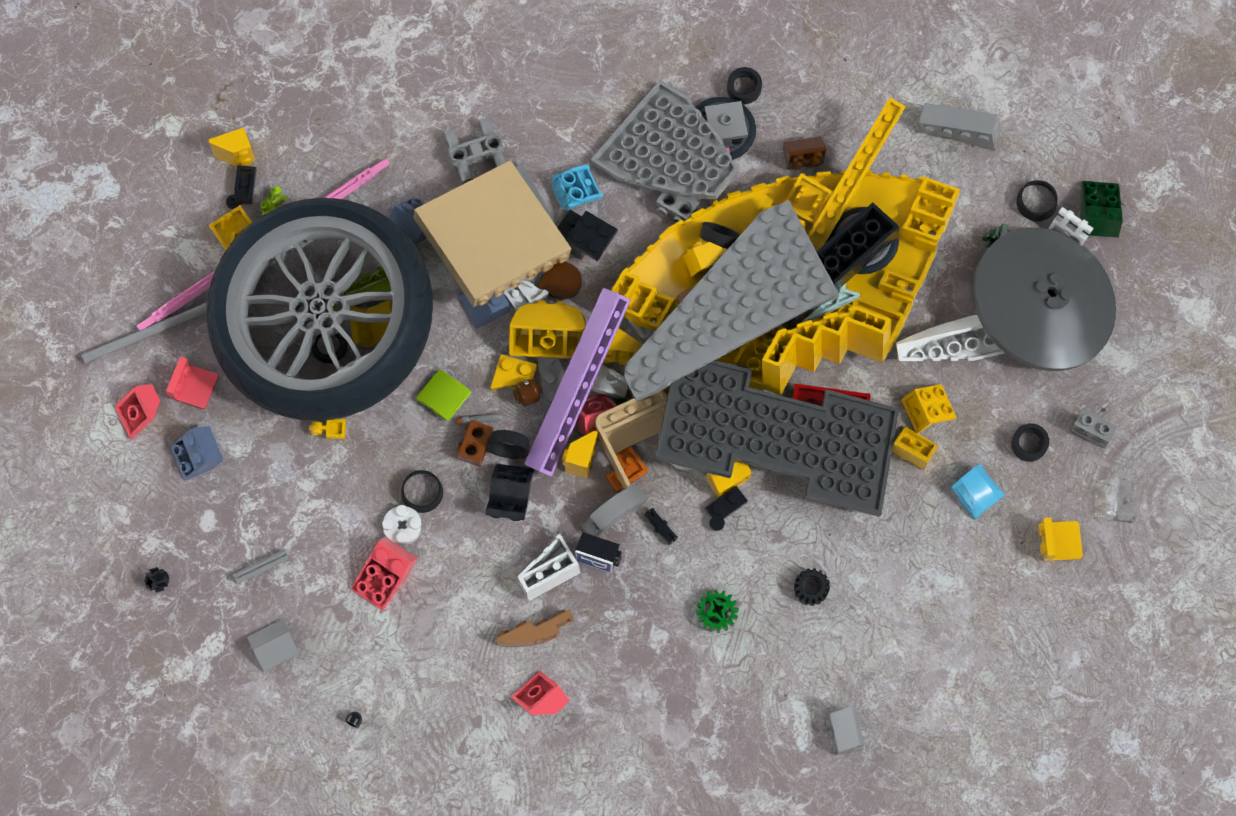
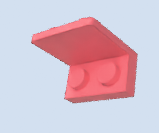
[166,357,219,409]

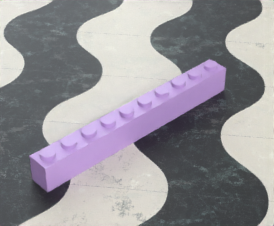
[525,288,630,477]

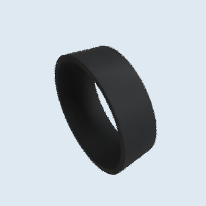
[1016,180,1058,221]
[700,222,740,249]
[487,430,529,459]
[401,470,443,513]

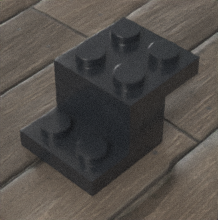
[557,209,618,262]
[486,463,534,521]

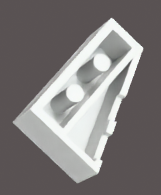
[518,533,580,601]

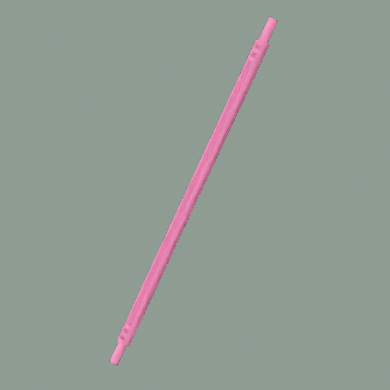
[137,158,390,330]

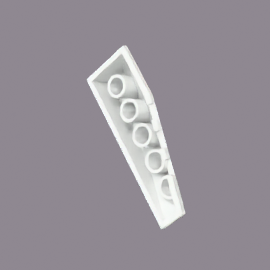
[896,315,1005,361]

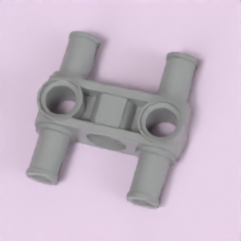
[444,118,506,184]

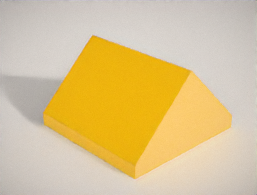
[892,426,939,470]

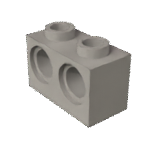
[655,192,700,223]
[1070,409,1117,449]

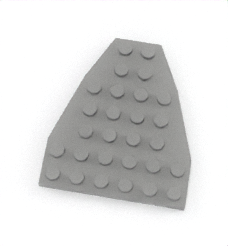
[591,80,739,200]

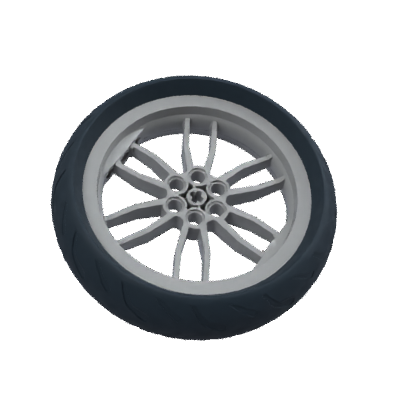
[207,198,433,421]

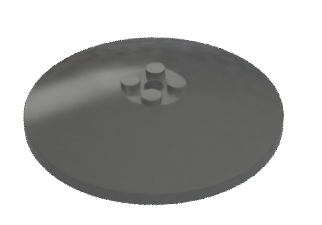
[973,228,1116,371]

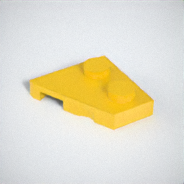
[490,355,537,391]

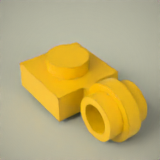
[309,419,346,440]

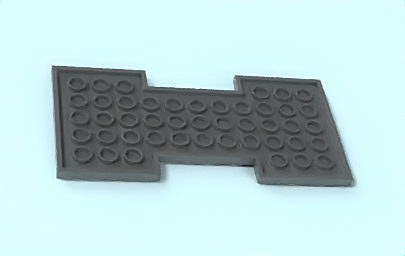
[655,360,899,517]

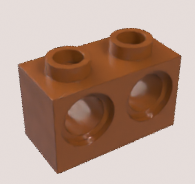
[456,420,494,467]

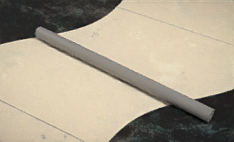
[82,302,207,364]

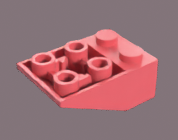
[351,537,418,611]

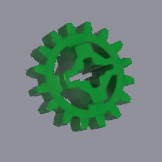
[696,590,739,633]

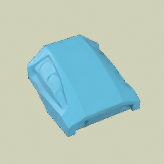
[552,165,604,211]
[951,464,1005,520]

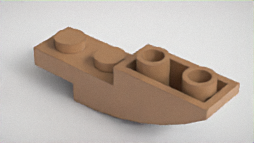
[496,609,573,647]

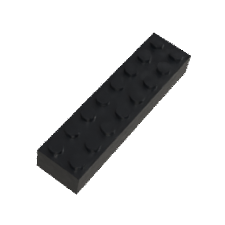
[781,202,900,331]

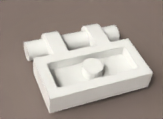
[1048,207,1094,246]

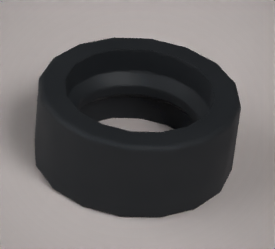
[727,67,762,105]
[311,325,347,364]
[1011,423,1050,462]

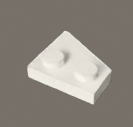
[504,281,549,311]

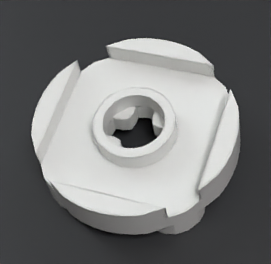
[382,505,422,545]

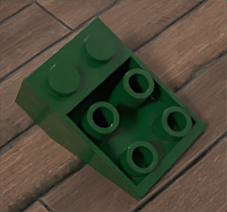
[1080,181,1123,238]

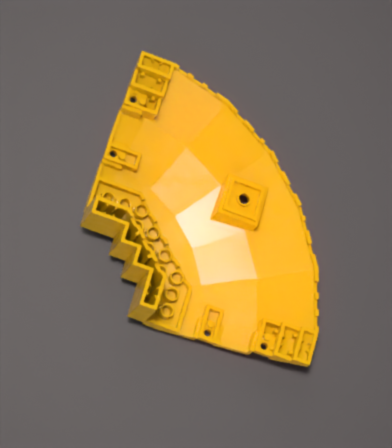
[611,170,960,396]

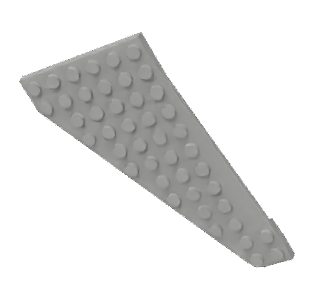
[624,200,839,402]

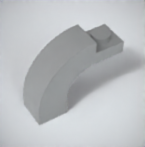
[581,485,648,538]

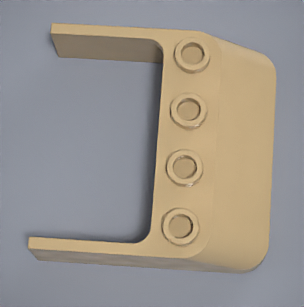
[595,390,667,490]

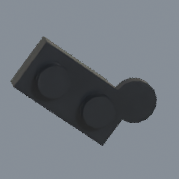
[226,165,257,210]
[705,486,748,531]

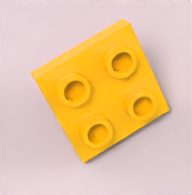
[784,173,833,224]
[209,205,252,250]

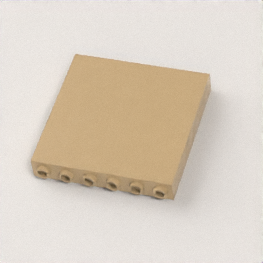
[413,160,571,307]

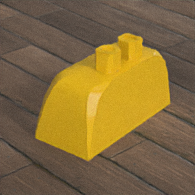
[509,300,586,359]

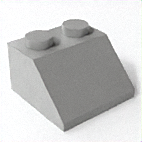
[826,705,864,755]

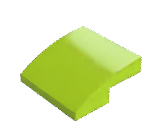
[416,369,472,421]

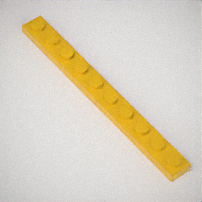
[808,97,906,251]

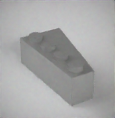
[919,103,1000,151]

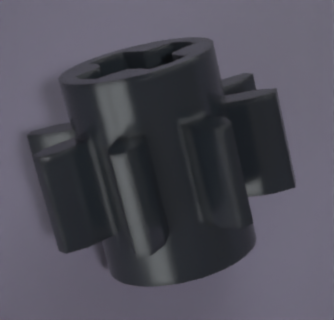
[144,567,169,593]

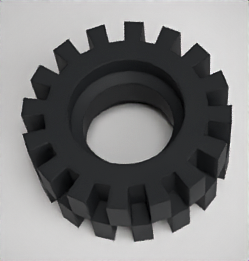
[794,568,830,606]

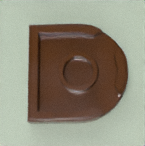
[537,261,582,300]

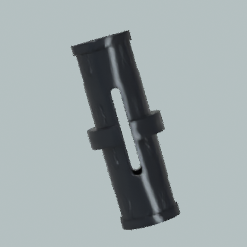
[644,508,678,545]

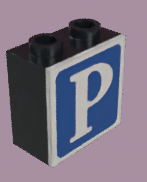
[575,532,622,573]

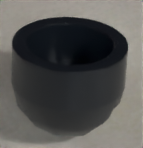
[345,712,362,728]

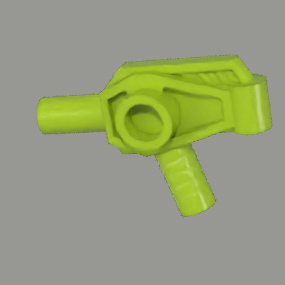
[261,186,287,215]

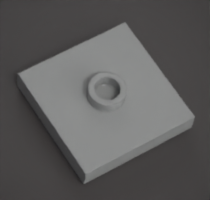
[705,101,748,141]

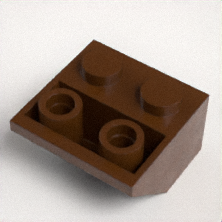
[783,136,827,170]

